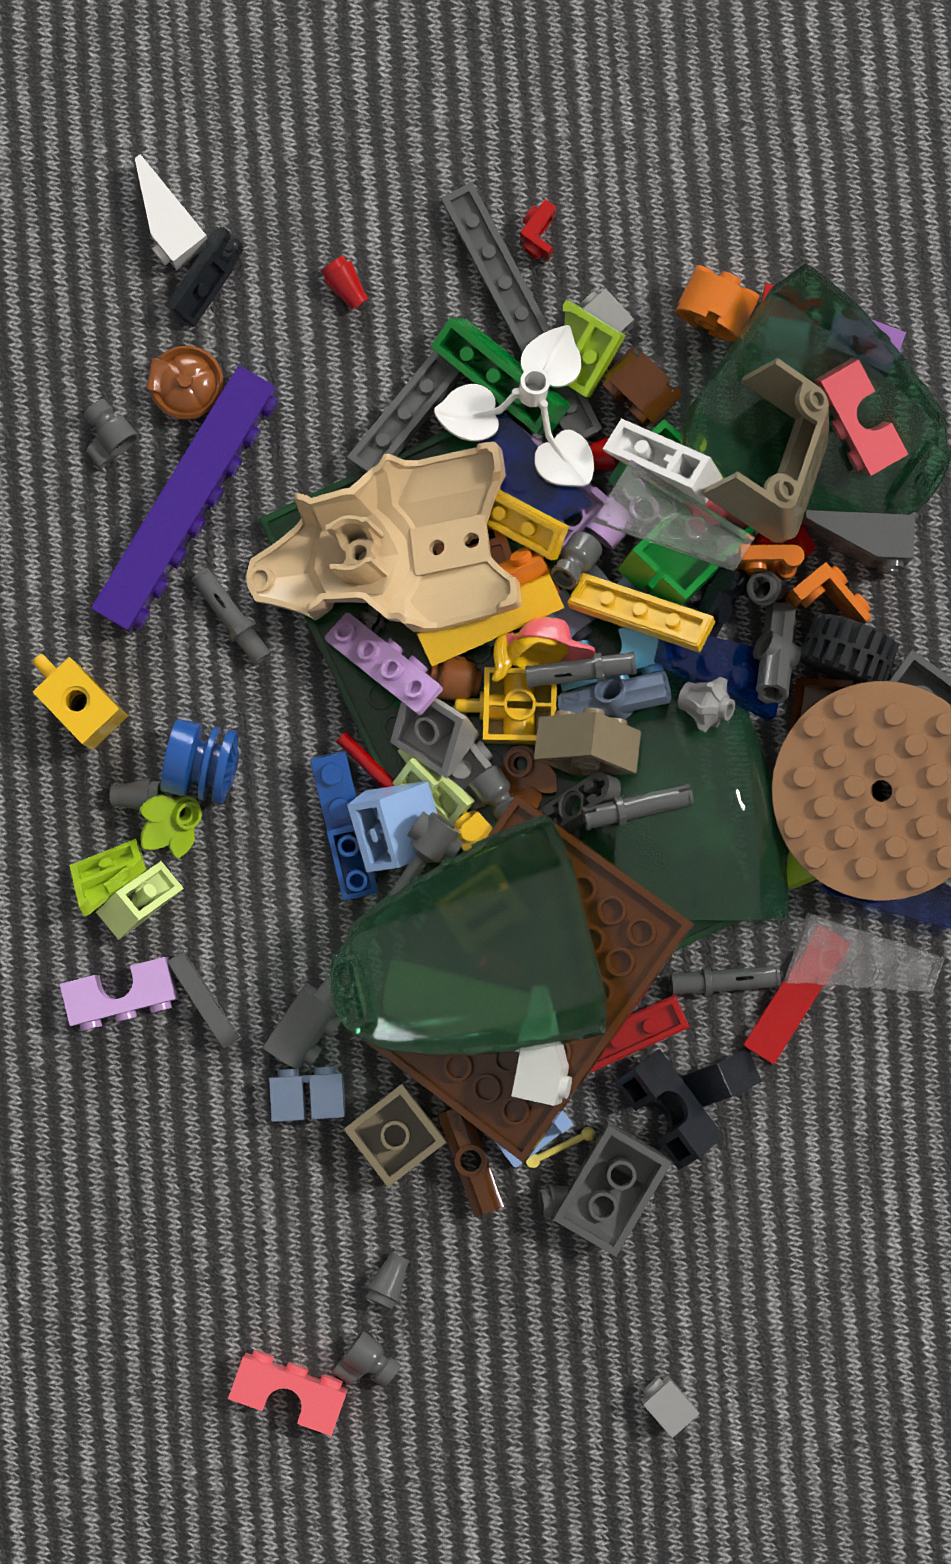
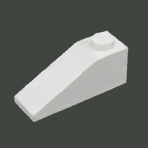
[135,154,207,270]
[603,418,722,507]
[511,985,572,1106]

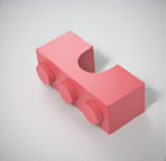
[814,359,908,476]
[228,1350,348,1436]

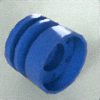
[161,719,239,805]

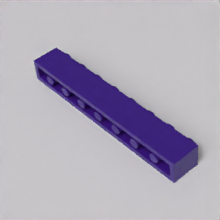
[91,365,279,634]

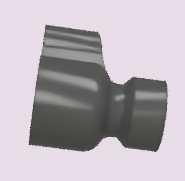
[83,399,139,469]
[550,531,602,589]
[464,764,514,821]
[332,1331,401,1388]

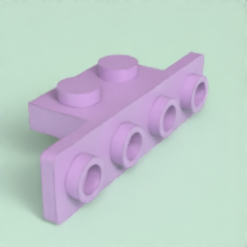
[325,613,443,715]

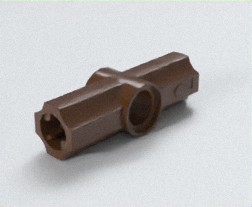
[437,1108,504,1217]

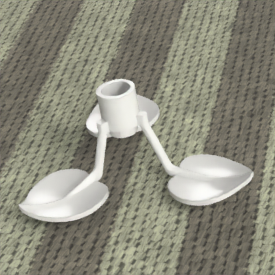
[434,325,594,487]

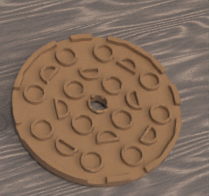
[772,681,951,901]

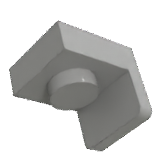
[448,740,493,790]

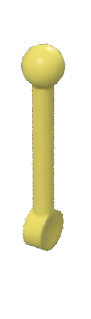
[526,1127,595,1168]

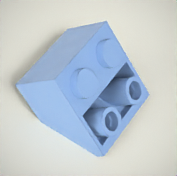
[347,781,437,872]

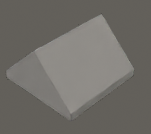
[390,698,480,778]

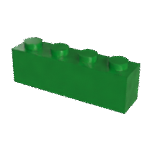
[430,318,571,434]

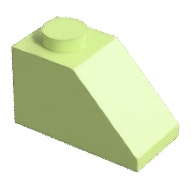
[96,861,184,940]

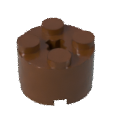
[602,345,684,428]

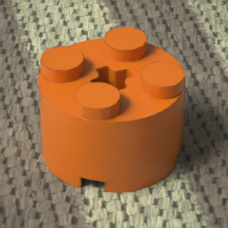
[675,265,760,342]

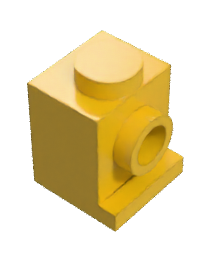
[453,810,493,859]

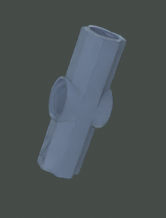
[558,671,672,719]

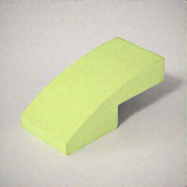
[392,758,475,824]

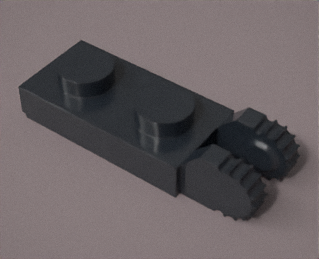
[165,226,244,327]
[677,564,750,662]

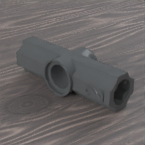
[753,602,801,704]

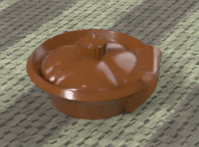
[146,346,223,419]

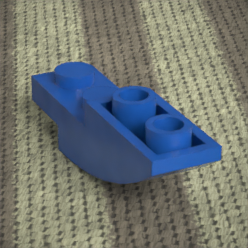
[310,750,378,901]

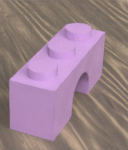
[60,957,179,1031]

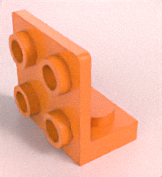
[785,562,872,624]

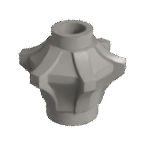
[678,677,735,733]

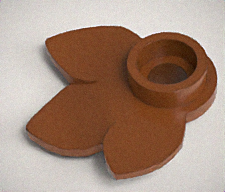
[500,745,558,809]

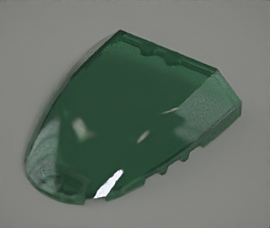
[680,263,951,515]
[578,665,789,920]
[329,815,607,1055]

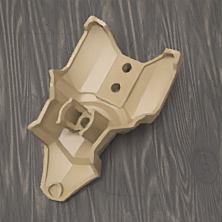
[246,442,522,632]

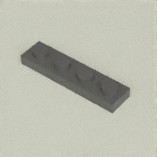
[347,350,463,473]

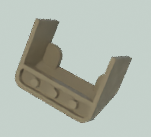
[701,358,829,543]

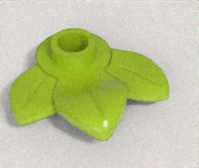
[139,794,202,858]

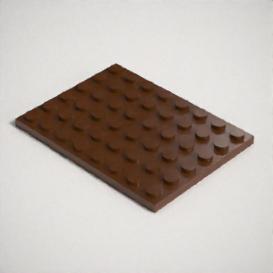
[352,795,695,1163]

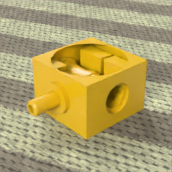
[33,654,128,750]
[455,667,557,745]

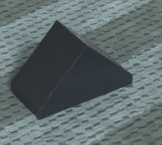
[681,1048,762,1107]

